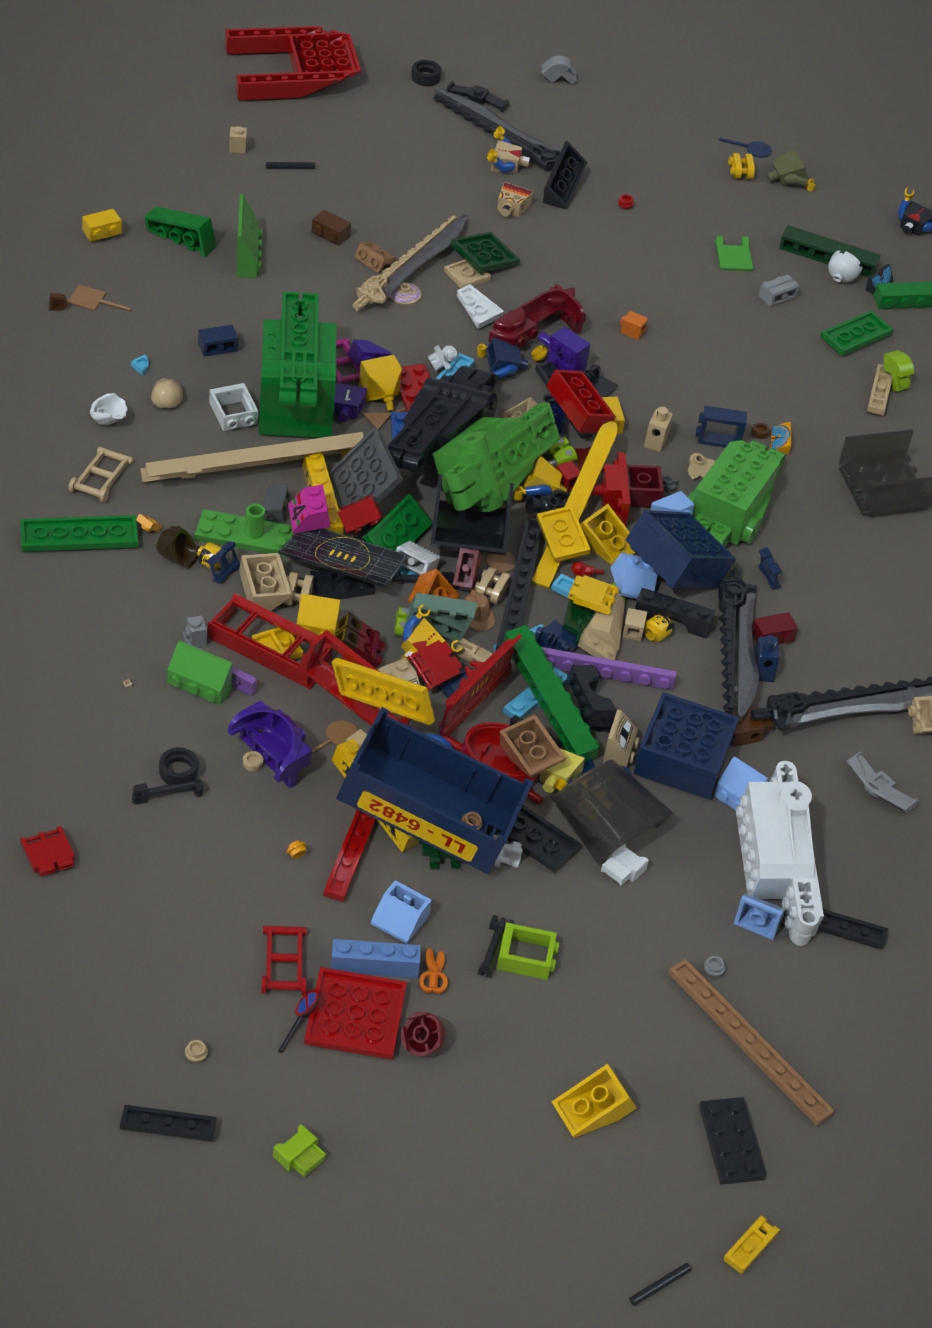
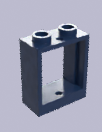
[695,406,747,448]

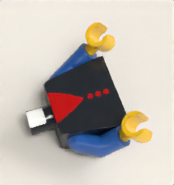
[898,188,932,236]

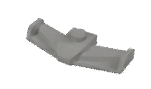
[846,751,918,814]

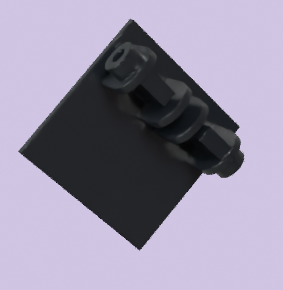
[584,365,618,397]

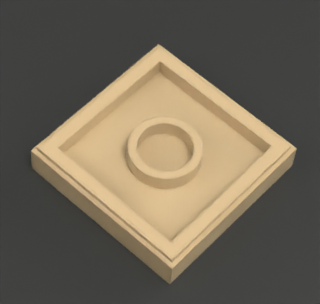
[444,259,491,288]

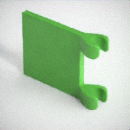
[714,235,753,271]

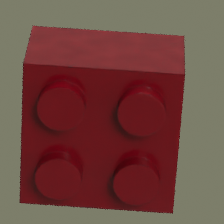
[626,464,664,507]

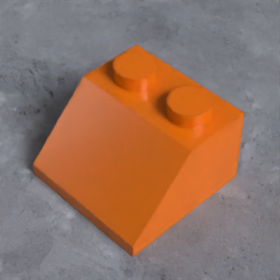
[408,568,460,603]

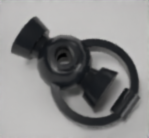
[526,490,570,514]

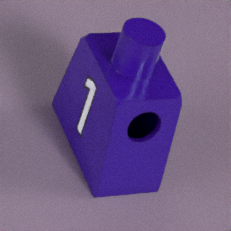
[333,383,367,422]

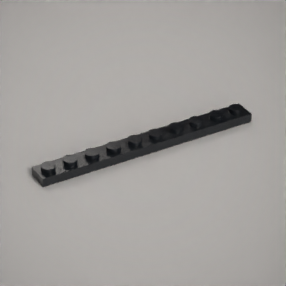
[496,518,543,650]

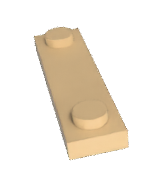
[867,364,892,416]

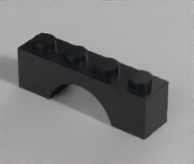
[635,588,715,638]
[567,665,616,727]

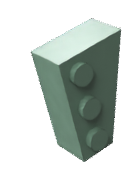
[406,593,477,643]

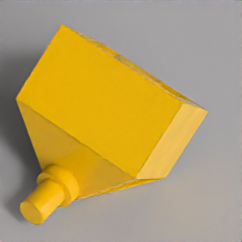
[359,355,402,411]

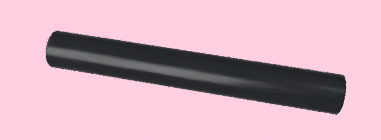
[266,162,315,169]
[629,1263,691,1306]

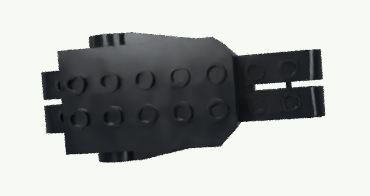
[388,366,498,473]

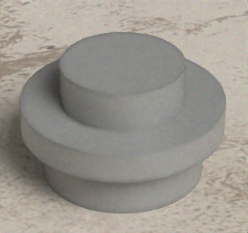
[704,956,725,977]

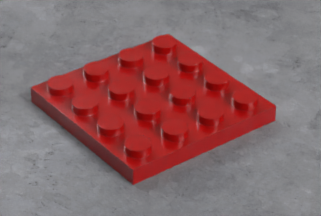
[304,967,407,1060]

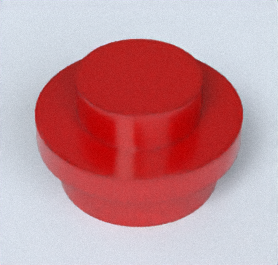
[618,194,634,209]

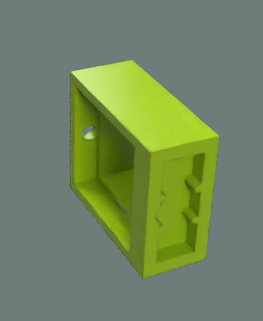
[497,922,560,980]

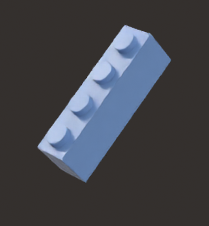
[331,939,421,978]

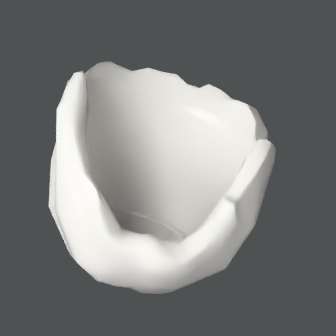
[90,393,128,426]

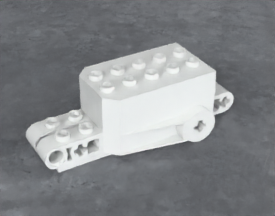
[736,761,824,946]

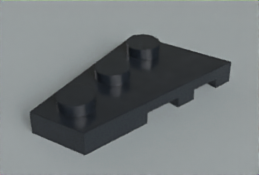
[310,571,376,600]

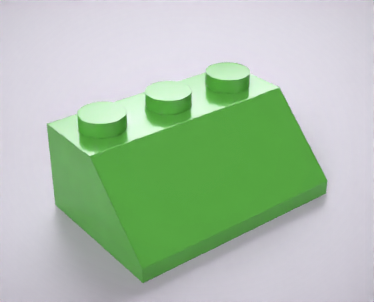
[167,640,233,705]

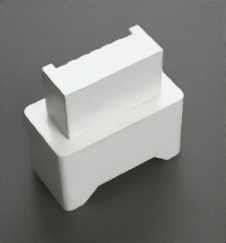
[601,840,649,886]

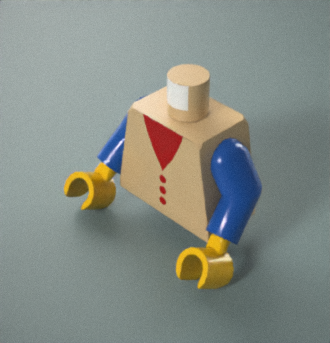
[487,126,530,173]

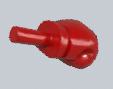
[571,562,604,577]

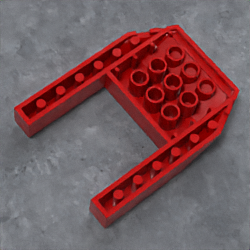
[225,26,361,101]

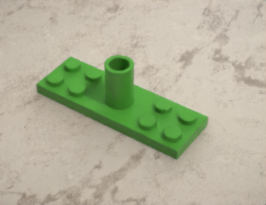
[194,504,293,558]

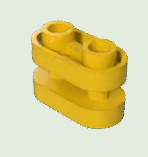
[728,153,755,179]

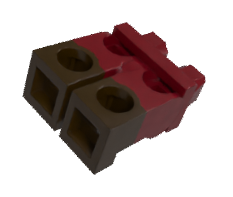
[332,612,385,668]

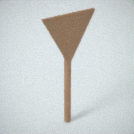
[363,407,406,429]

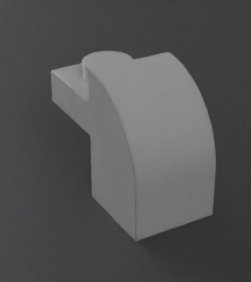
[541,56,577,84]

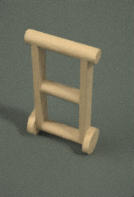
[69,447,134,503]

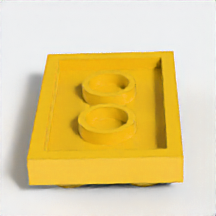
[536,505,591,563]

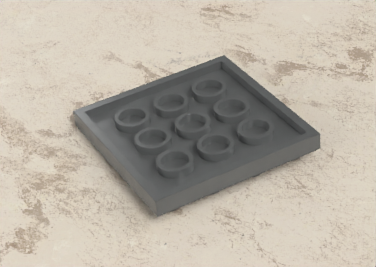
[328,427,403,509]

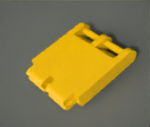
[568,575,619,615]

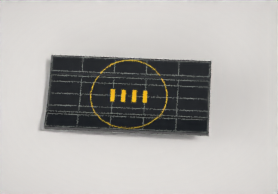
[278,528,407,588]

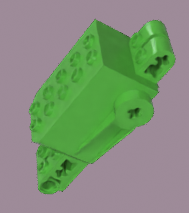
[433,402,560,512]
[688,440,786,547]

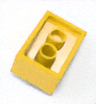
[580,504,636,565]
[551,1064,637,1138]

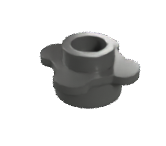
[662,475,678,492]

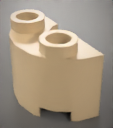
[908,696,932,734]

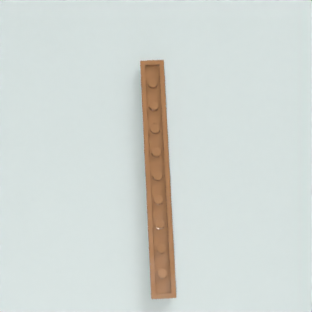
[668,959,835,1127]

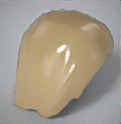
[151,378,183,409]

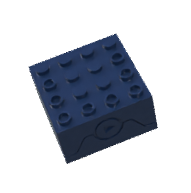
[625,510,736,589]
[633,692,739,800]

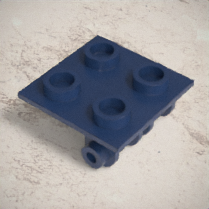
[535,620,578,652]

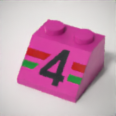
[288,484,331,534]

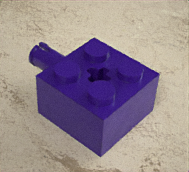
[538,327,591,372]

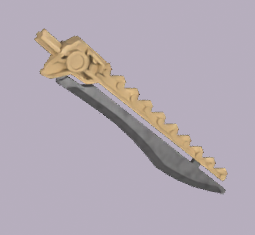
[352,214,467,311]

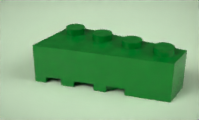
[144,206,217,257]

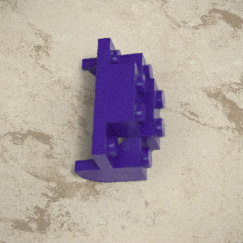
[227,700,312,788]

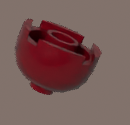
[401,1012,447,1057]

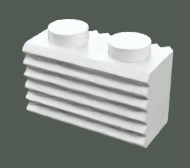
[396,541,440,575]

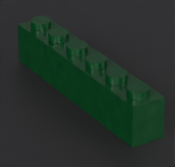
[779,225,881,278]

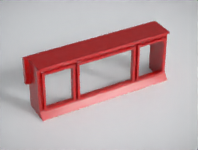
[207,593,333,689]
[299,629,411,726]

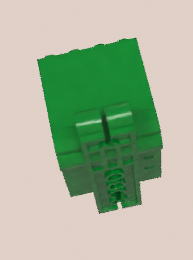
[259,291,336,438]

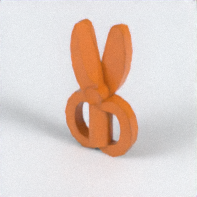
[419,948,448,994]

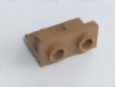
[354,242,396,273]

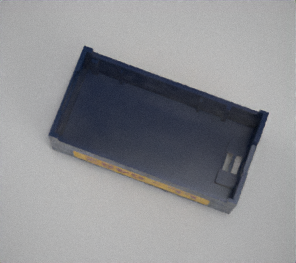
[336,707,533,874]

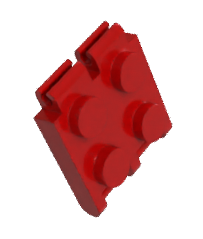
[407,640,463,691]
[20,826,75,877]

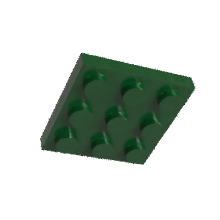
[451,232,520,273]

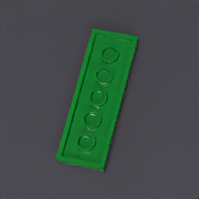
[20,515,138,552]

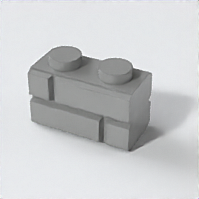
[759,275,799,307]

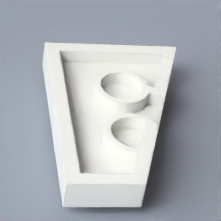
[457,284,504,329]

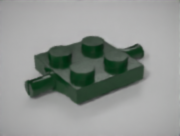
[562,599,596,645]

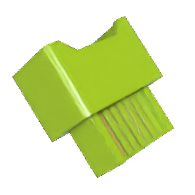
[273,1124,326,1178]

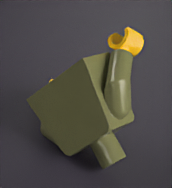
[767,149,816,192]

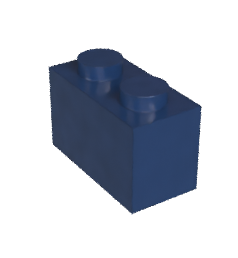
[198,325,238,357]

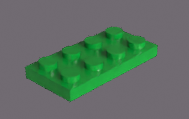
[820,310,894,356]
[363,494,433,551]

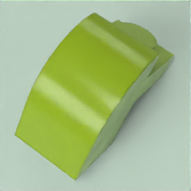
[884,350,915,392]

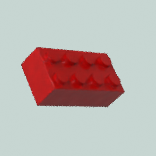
[546,370,616,434]

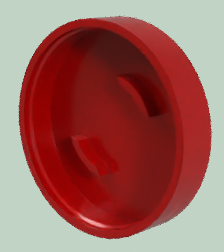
[461,722,539,783]

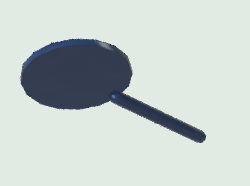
[719,137,772,158]

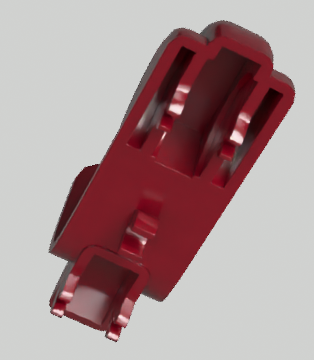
[488,284,586,347]

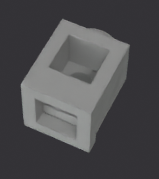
[183,615,207,647]

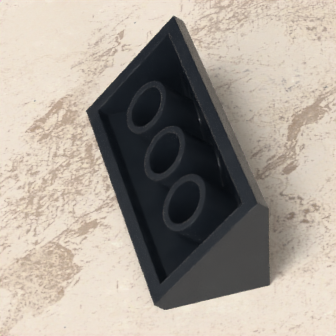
[543,140,587,209]

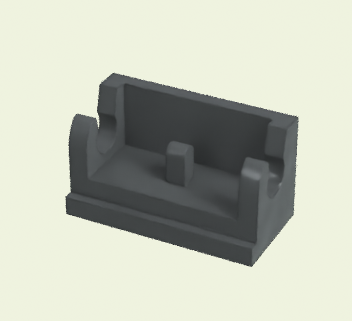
[262,484,291,524]

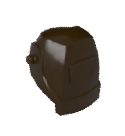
[156,526,200,568]

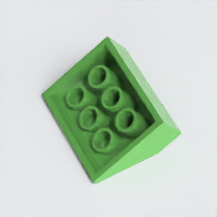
[236,193,262,278]

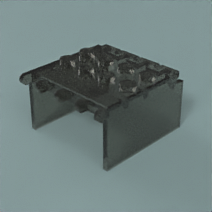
[839,429,932,517]

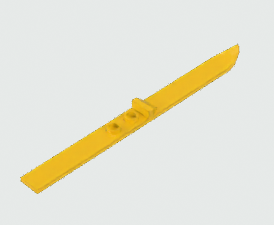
[531,421,618,589]

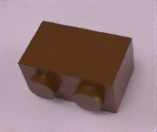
[311,210,351,246]

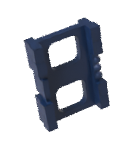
[206,541,241,584]
[758,547,782,590]

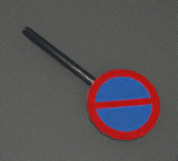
[279,989,321,1053]

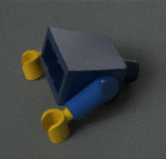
[477,337,528,379]

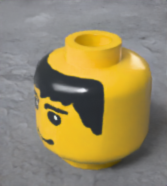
[197,542,227,570]
[644,614,672,642]

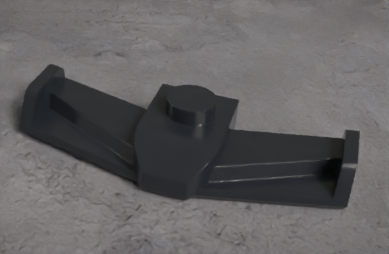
[446,81,509,112]

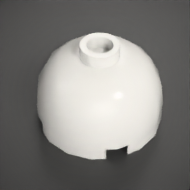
[828,251,863,283]

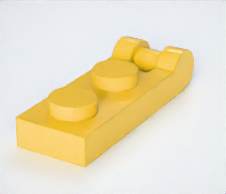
[723,1215,781,1274]

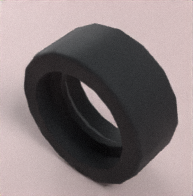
[411,60,441,86]
[159,747,199,785]

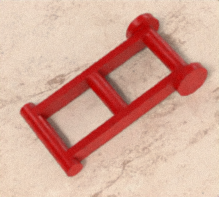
[261,926,307,995]

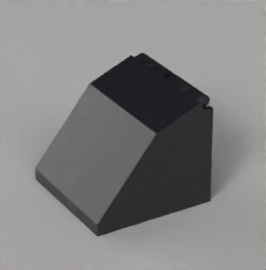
[430,474,514,556]

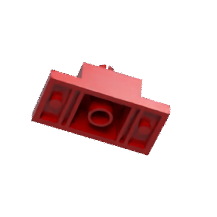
[591,452,630,527]

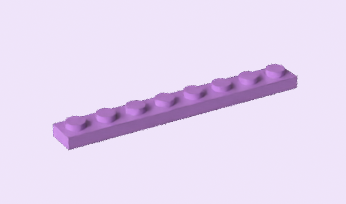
[542,647,677,690]

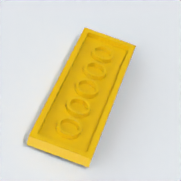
[332,658,435,725]

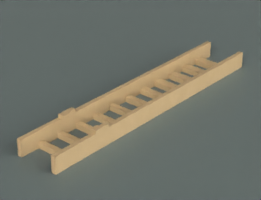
[140,432,364,483]

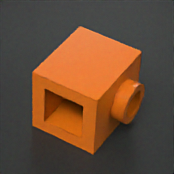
[620,311,648,340]

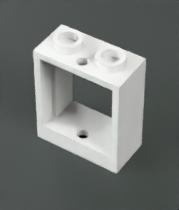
[209,383,258,431]

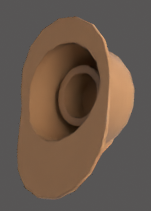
[464,590,495,631]

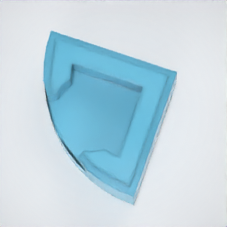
[131,355,149,375]

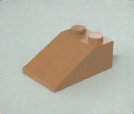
[500,715,566,777]

